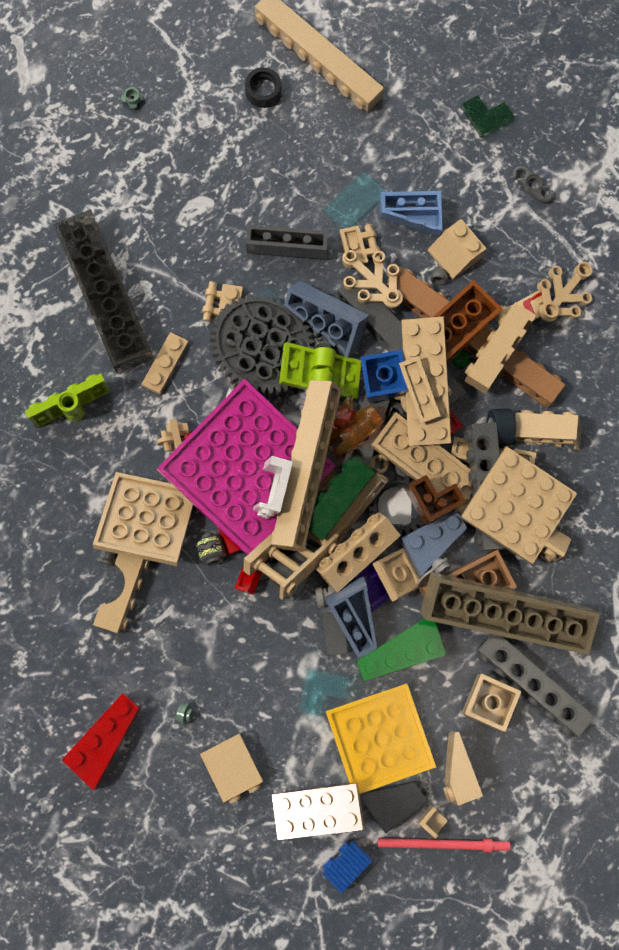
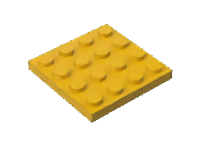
[325,684,436,794]

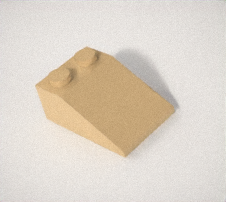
[443,731,483,806]

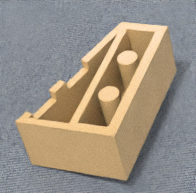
[515,410,582,450]

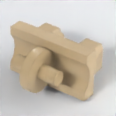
[157,419,189,454]

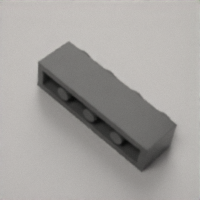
[246,225,328,259]

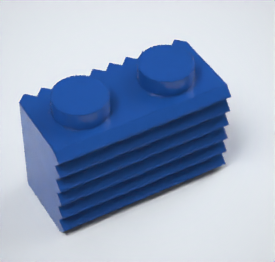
[322,840,373,894]

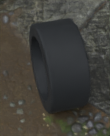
[245,67,282,108]

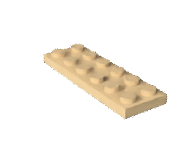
[401,316,452,446]
[371,412,472,515]

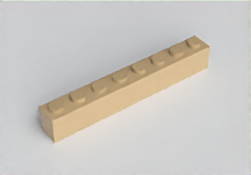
[254,0,384,113]
[271,380,342,552]

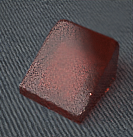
[333,407,356,431]

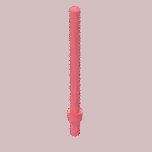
[377,838,510,853]

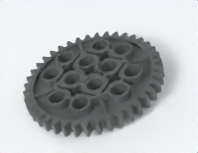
[209,294,315,396]

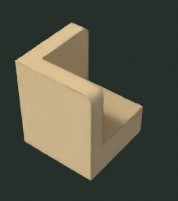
[417,805,448,839]

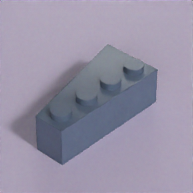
[284,281,369,358]

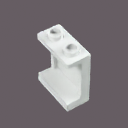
[253,456,293,519]

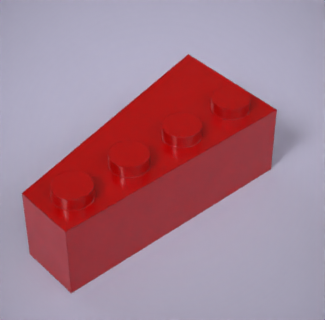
[62,693,142,790]

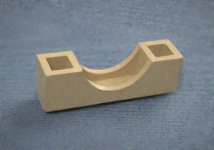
[93,554,150,634]

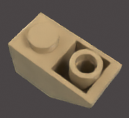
[540,529,571,563]

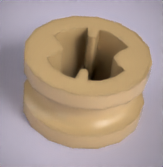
[370,455,389,474]

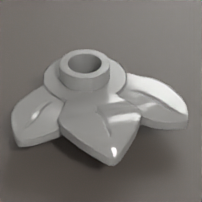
[417,558,451,586]

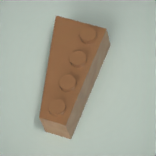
[419,549,517,598]

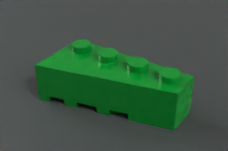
[356,619,446,682]

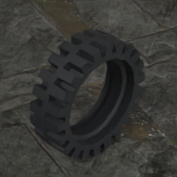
[367,475,424,538]

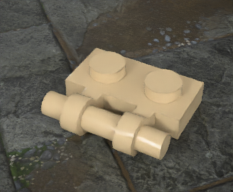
[339,224,381,269]
[202,282,243,326]

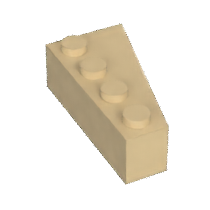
[465,302,537,394]

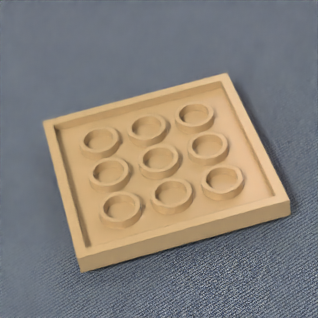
[460,446,577,564]
[93,472,194,566]

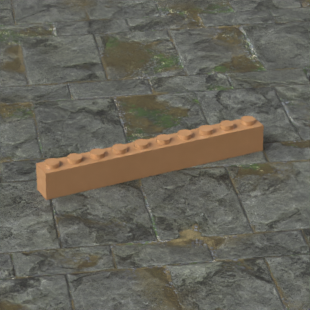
[386,266,565,408]

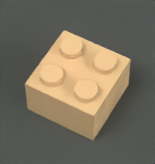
[461,674,522,732]

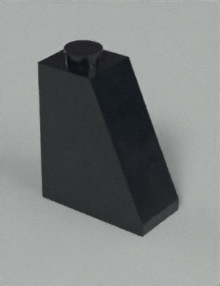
[360,782,427,834]

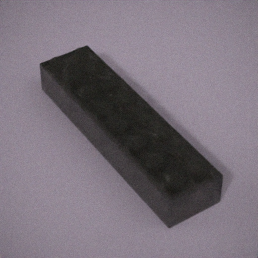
[53,209,154,374]

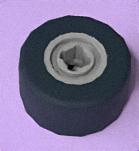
[486,408,516,446]

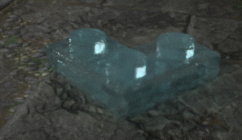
[299,669,349,716]

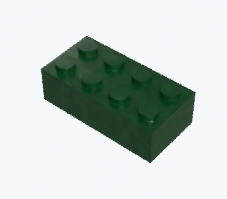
[309,456,378,541]

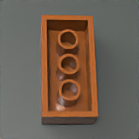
[433,280,503,364]

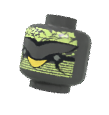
[196,533,226,566]

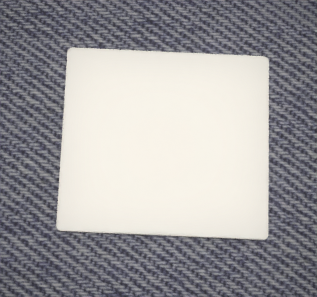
[378,487,412,525]

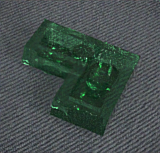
[461,95,515,138]

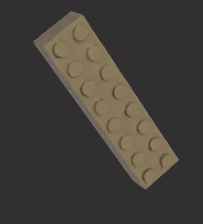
[420,572,600,655]

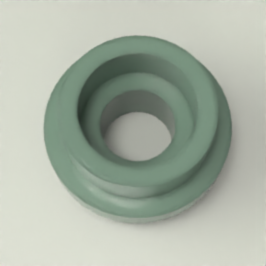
[176,703,194,725]

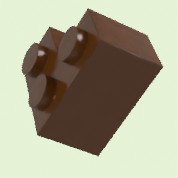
[405,475,466,526]

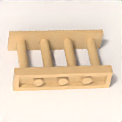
[243,531,339,600]

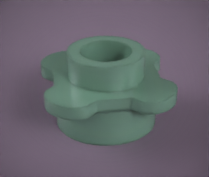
[121,87,144,109]

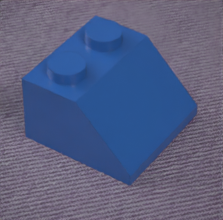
[360,350,409,403]

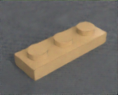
[141,332,189,395]
[399,356,441,424]

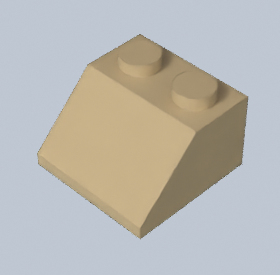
[427,219,487,280]

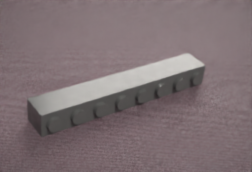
[337,275,466,409]

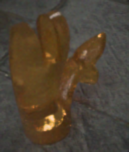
[329,395,383,457]

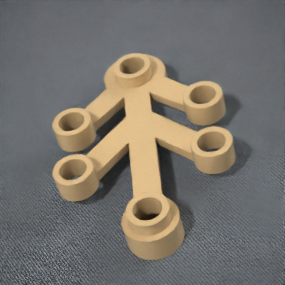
[342,250,403,308]
[537,262,592,322]

